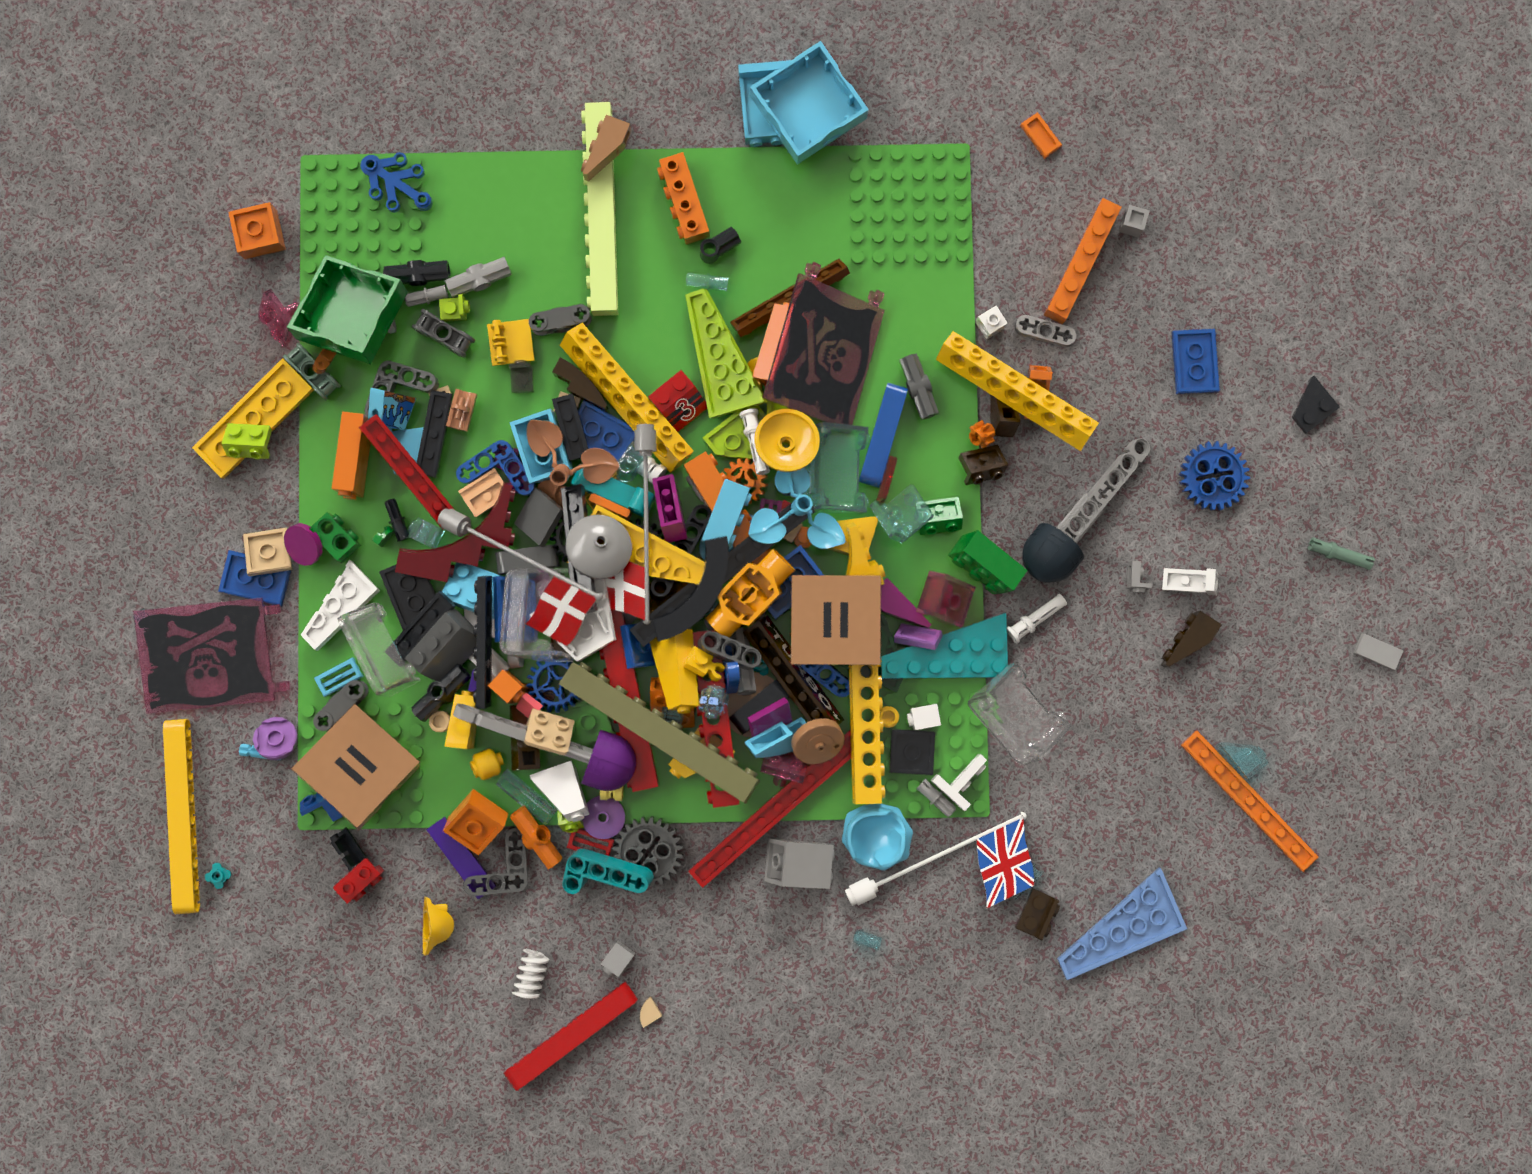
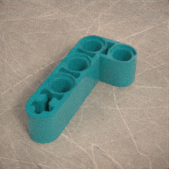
[570,464,656,517]
[562,848,654,894]

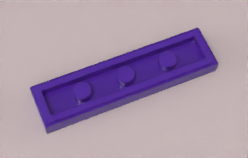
[426,816,496,899]

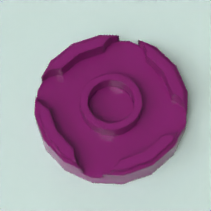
[284,523,323,566]

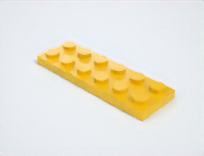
[192,358,314,479]

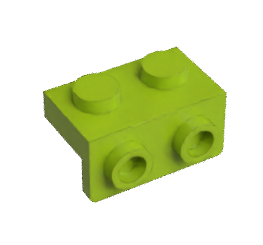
[221,423,272,459]

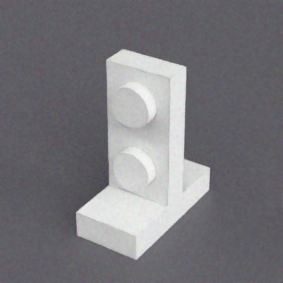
[1162,568,1218,596]
[930,754,987,811]

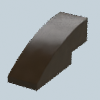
[552,357,609,412]

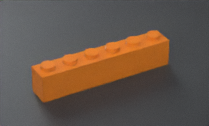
[1044,198,1122,324]
[683,451,771,564]

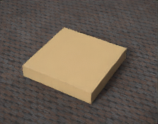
[243,528,292,577]

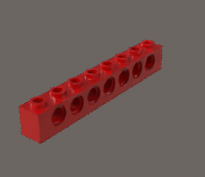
[693,630,740,808]

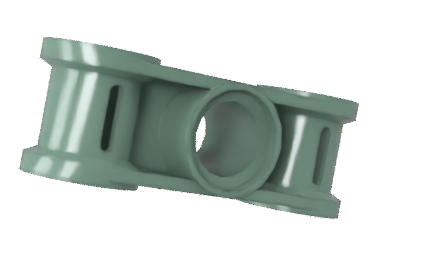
[283,342,341,401]

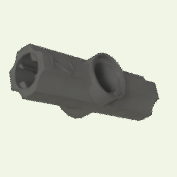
[899,353,939,420]

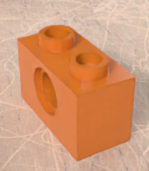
[488,669,528,704]

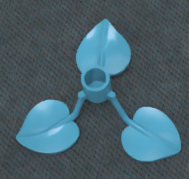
[748,468,846,549]

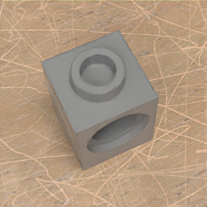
[1118,205,1150,238]
[601,940,635,977]

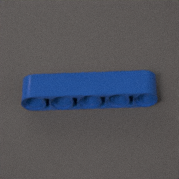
[859,383,908,488]

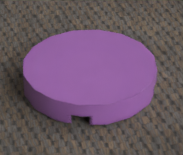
[253,717,298,760]

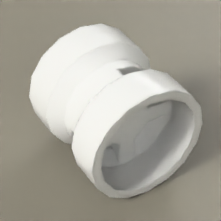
[637,456,667,484]

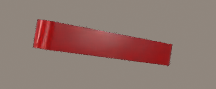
[503,981,638,1091]

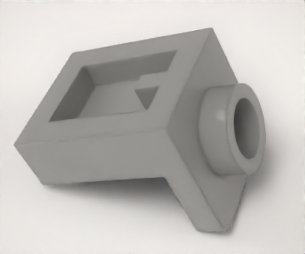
[1127,561,1152,593]

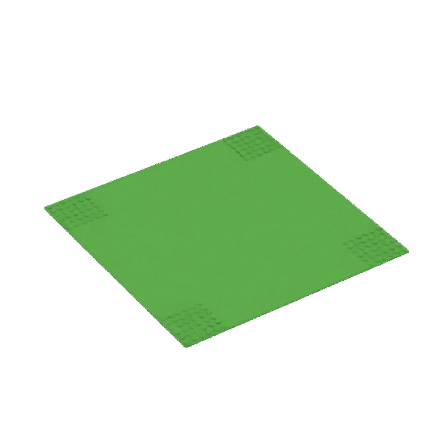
[298,143,990,830]

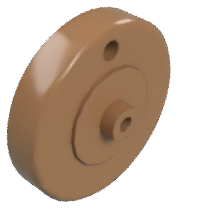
[791,719,844,764]

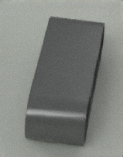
[495,545,560,575]
[697,631,762,670]

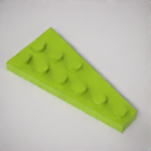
[685,289,768,419]

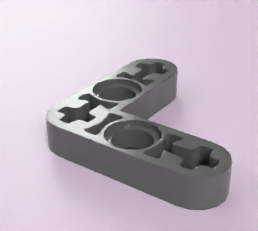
[364,361,439,417]
[463,828,527,896]

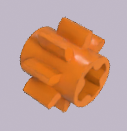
[969,420,995,449]

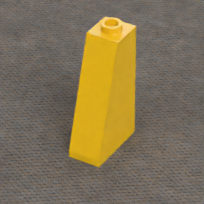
[650,629,699,714]

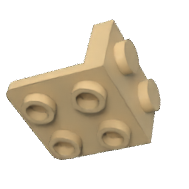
[524,708,574,755]

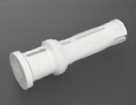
[739,409,770,475]
[1007,594,1067,644]

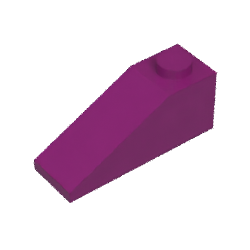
[881,578,932,628]

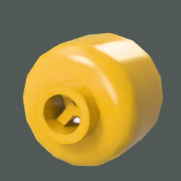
[470,748,504,780]

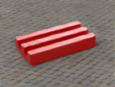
[567,829,615,856]

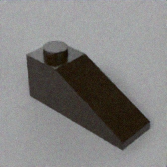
[990,395,1021,437]

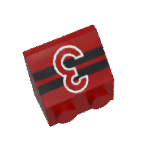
[648,370,707,432]

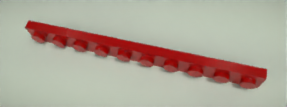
[688,730,867,888]

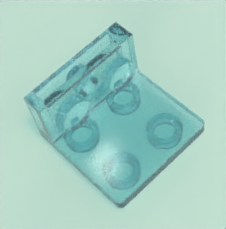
[869,484,934,543]

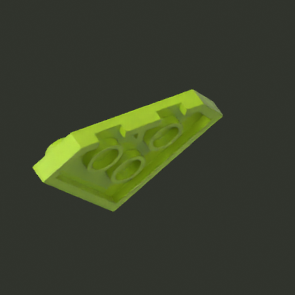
[703,405,790,460]

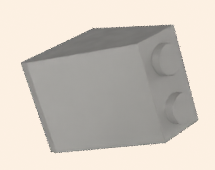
[764,838,835,889]

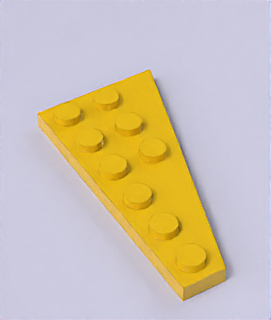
[567,505,705,584]

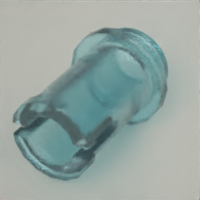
[853,929,882,950]

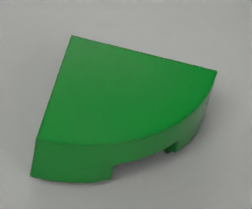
[372,526,394,547]

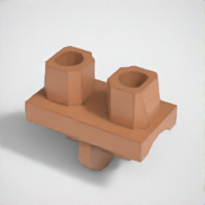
[446,389,477,432]

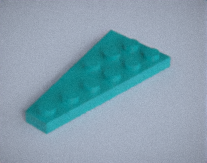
[880,613,1008,679]

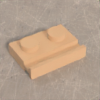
[458,468,504,517]

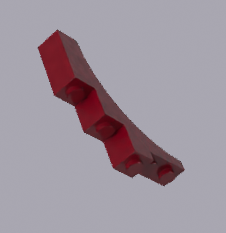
[395,482,515,582]

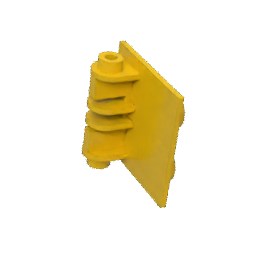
[487,319,535,366]

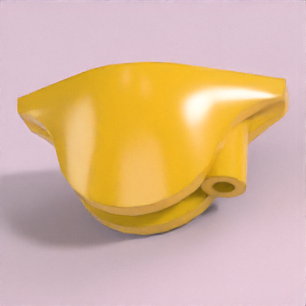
[423,897,454,956]

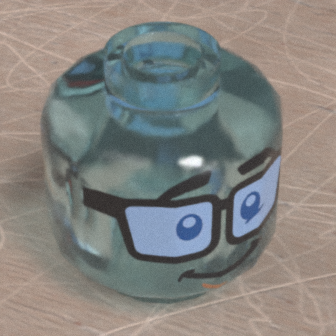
[698,685,729,719]

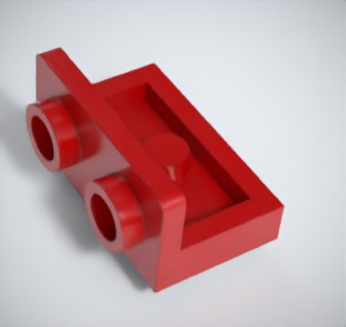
[333,858,384,904]

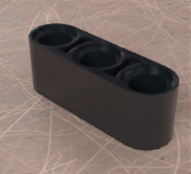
[729,679,790,735]

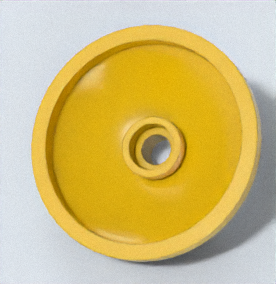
[754,409,820,472]

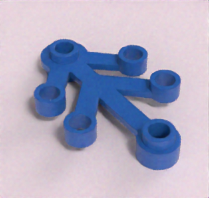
[361,152,433,213]

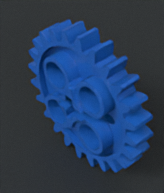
[1179,441,1250,511]

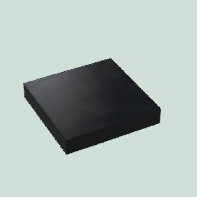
[889,729,935,775]

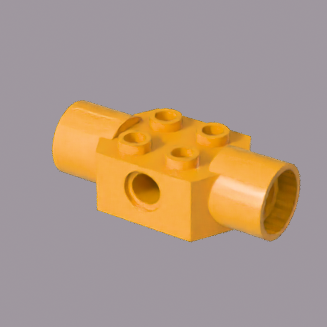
[706,549,795,637]

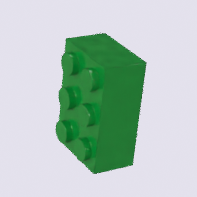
[948,530,1028,595]

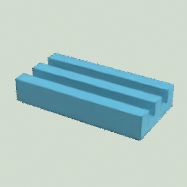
[314,657,364,697]

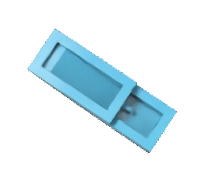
[745,717,807,758]

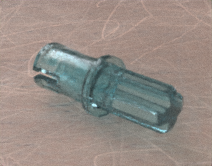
[686,273,728,291]

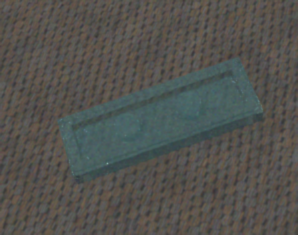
[496,768,558,825]

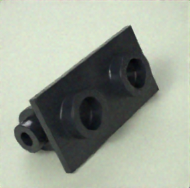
[330,827,368,872]

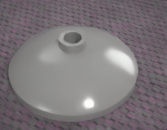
[566,515,632,579]

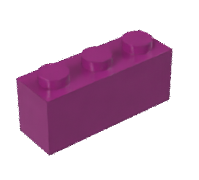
[652,474,687,543]

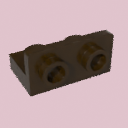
[958,444,1009,485]
[1015,888,1060,941]

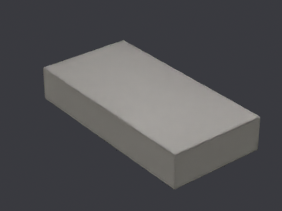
[1353,633,1403,670]

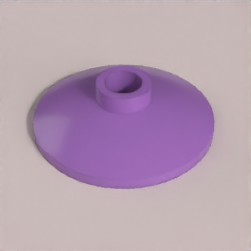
[582,796,625,839]

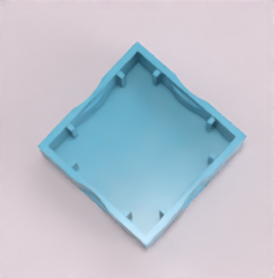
[750,41,869,164]

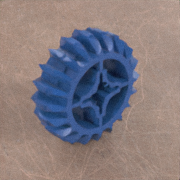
[526,654,581,713]

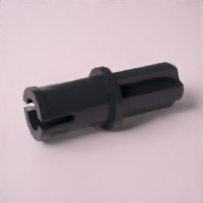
[385,498,411,542]

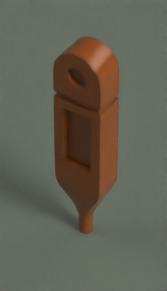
[313,349,337,374]

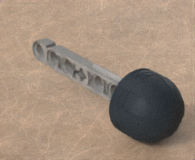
[1022,438,1150,583]

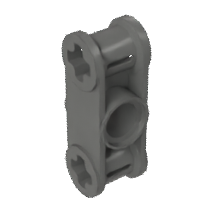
[529,304,592,336]
[411,309,476,359]
[313,680,369,731]

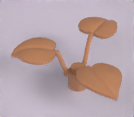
[527,420,619,508]

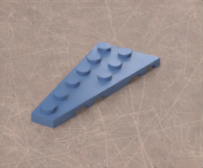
[1057,867,1187,980]

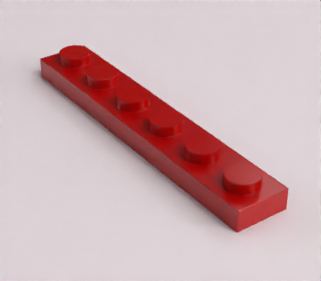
[358,414,455,529]

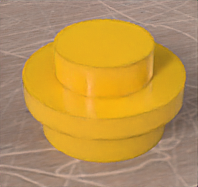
[879,706,899,728]

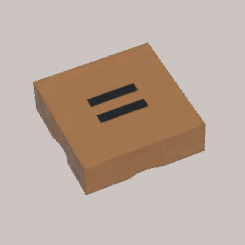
[791,575,881,665]
[291,704,420,830]

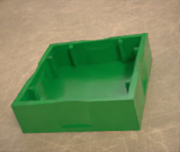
[287,255,408,365]

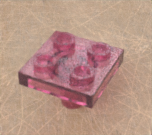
[258,289,299,347]
[760,751,807,787]

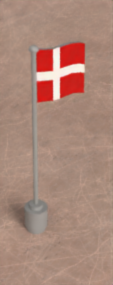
[605,424,656,625]
[438,509,603,646]

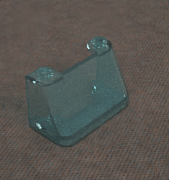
[803,422,870,514]

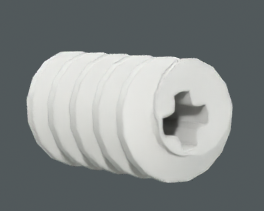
[512,949,549,999]

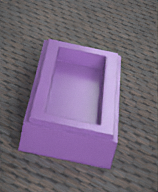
[894,623,942,650]

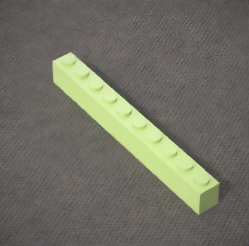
[581,102,618,316]

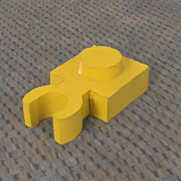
[684,646,725,682]

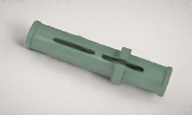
[1308,537,1375,570]

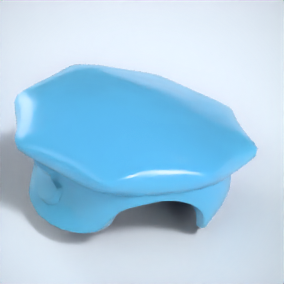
[842,804,913,870]

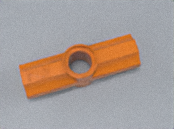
[510,805,563,869]

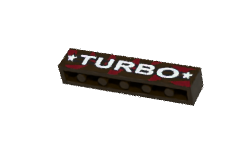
[743,615,844,724]

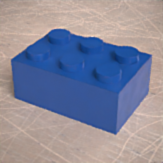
[767,545,824,620]

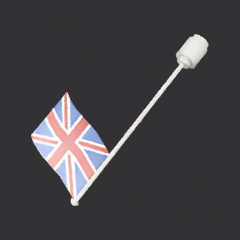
[845,812,1034,909]

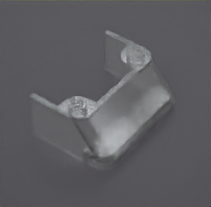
[500,568,574,662]
[337,602,420,697]

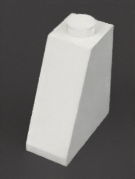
[530,761,589,822]

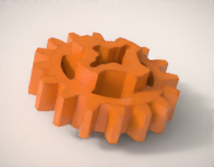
[724,458,768,504]

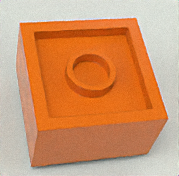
[228,202,286,259]
[443,789,509,856]

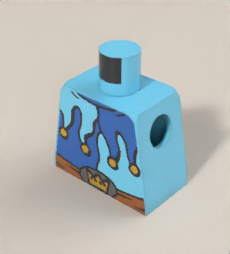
[368,388,416,432]

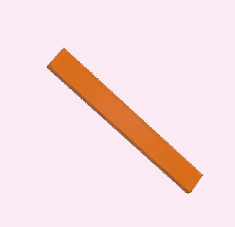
[1181,731,1318,872]

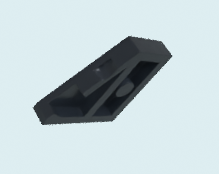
[1292,376,1340,434]

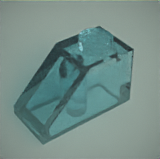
[1216,742,1269,779]

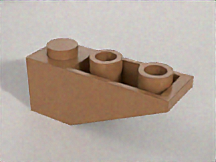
[581,115,632,181]

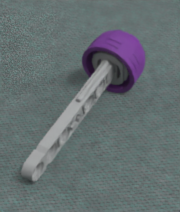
[453,703,636,791]

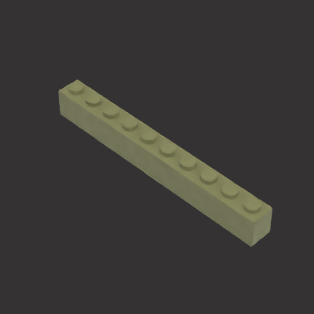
[559,662,760,803]

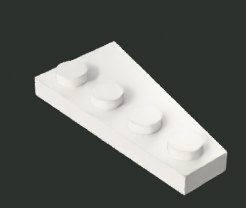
[301,559,380,651]

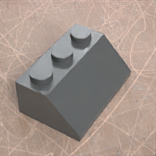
[405,609,477,682]

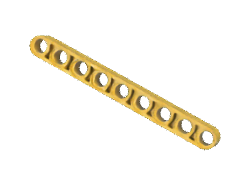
[163,719,200,914]

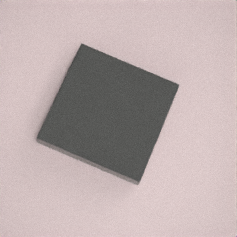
[514,487,563,547]

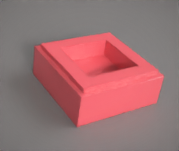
[516,693,543,718]

